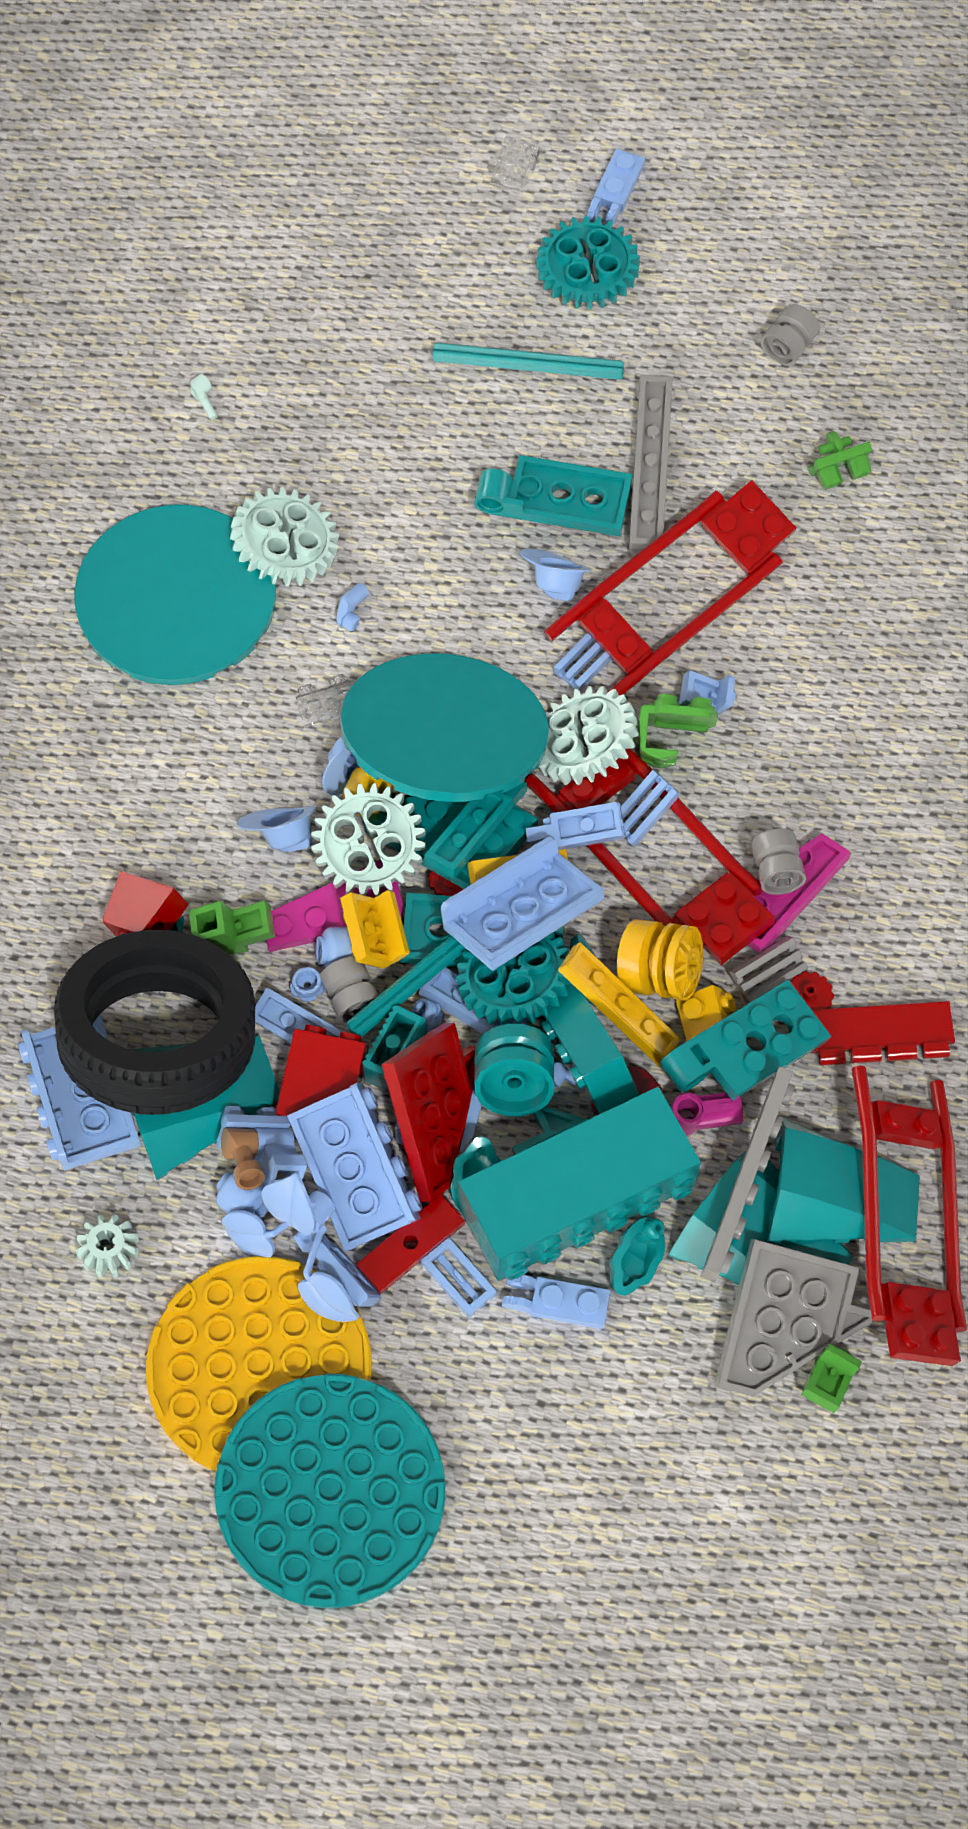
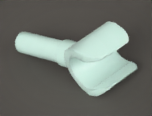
[190,374,217,420]

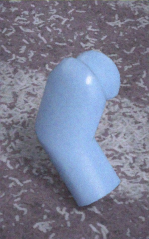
[336,583,369,631]

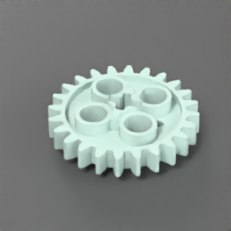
[230,487,339,587]
[538,686,639,785]
[311,783,426,897]

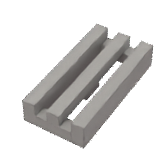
[730,936,808,1003]

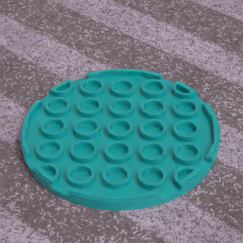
[74,505,276,685]
[341,653,549,802]
[214,1374,446,1608]

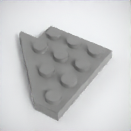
[714,1239,874,1397]

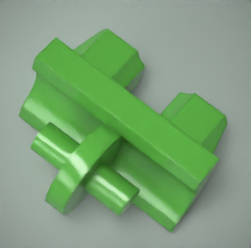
[808,431,873,490]

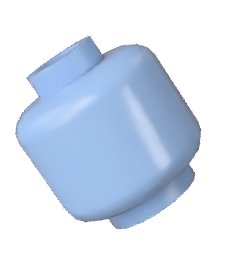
[315,927,354,969]
[216,1172,268,1218]

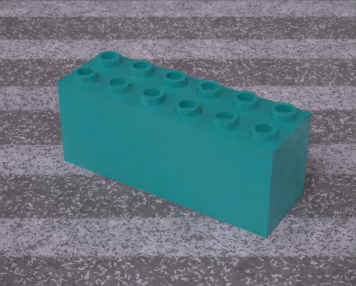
[458,1086,701,1281]

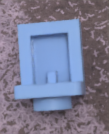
[679,670,736,715]

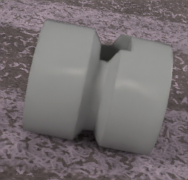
[760,304,820,366]
[751,828,806,895]
[320,956,379,1023]

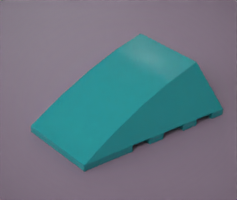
[131,1036,280,1181]
[767,1116,920,1244]
[668,1151,854,1285]

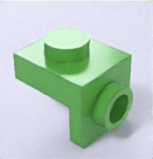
[801,1344,862,1413]

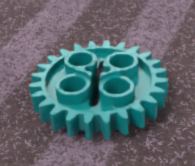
[536,215,640,310]
[456,932,572,1025]

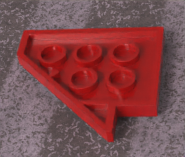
[382,1023,476,1202]

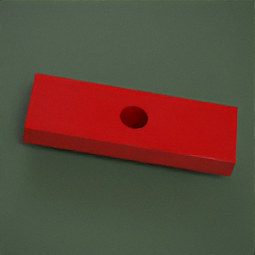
[356,1195,465,1295]

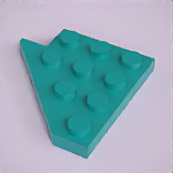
[364,782,538,889]

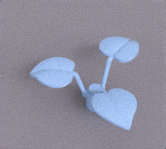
[221,1172,361,1322]

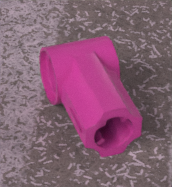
[671,1093,743,1136]

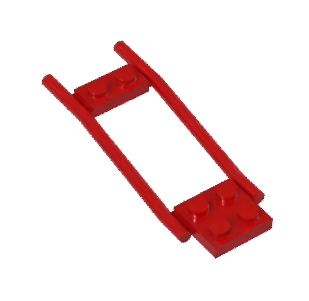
[544,480,797,696]
[525,748,775,966]
[851,1065,967,1366]

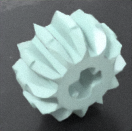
[76,1214,139,1278]

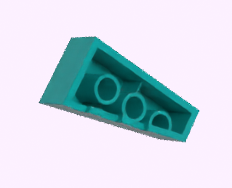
[535,984,639,1114]

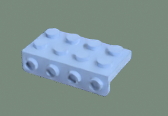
[441,837,605,971]
[18,1015,141,1171]
[287,1083,422,1252]

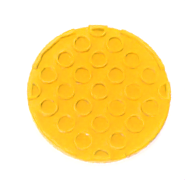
[146,1256,372,1472]

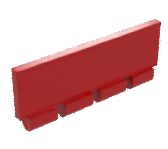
[811,1001,955,1066]

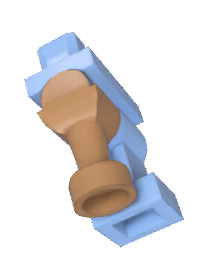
[217,1106,307,1190]

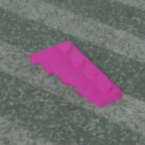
[747,833,850,953]
[266,855,405,952]

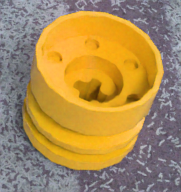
[617,919,703,1000]

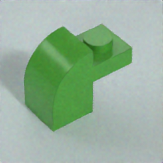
[189,900,275,955]

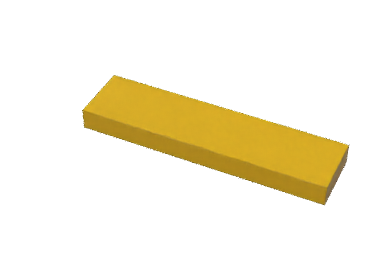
[558,942,681,1067]

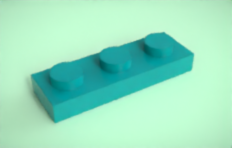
[424,791,514,878]

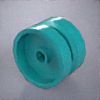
[475,1024,554,1116]

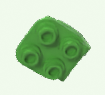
[639,694,718,769]

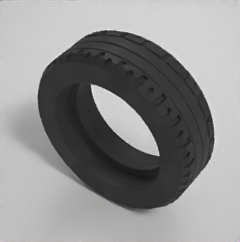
[54,930,255,1115]

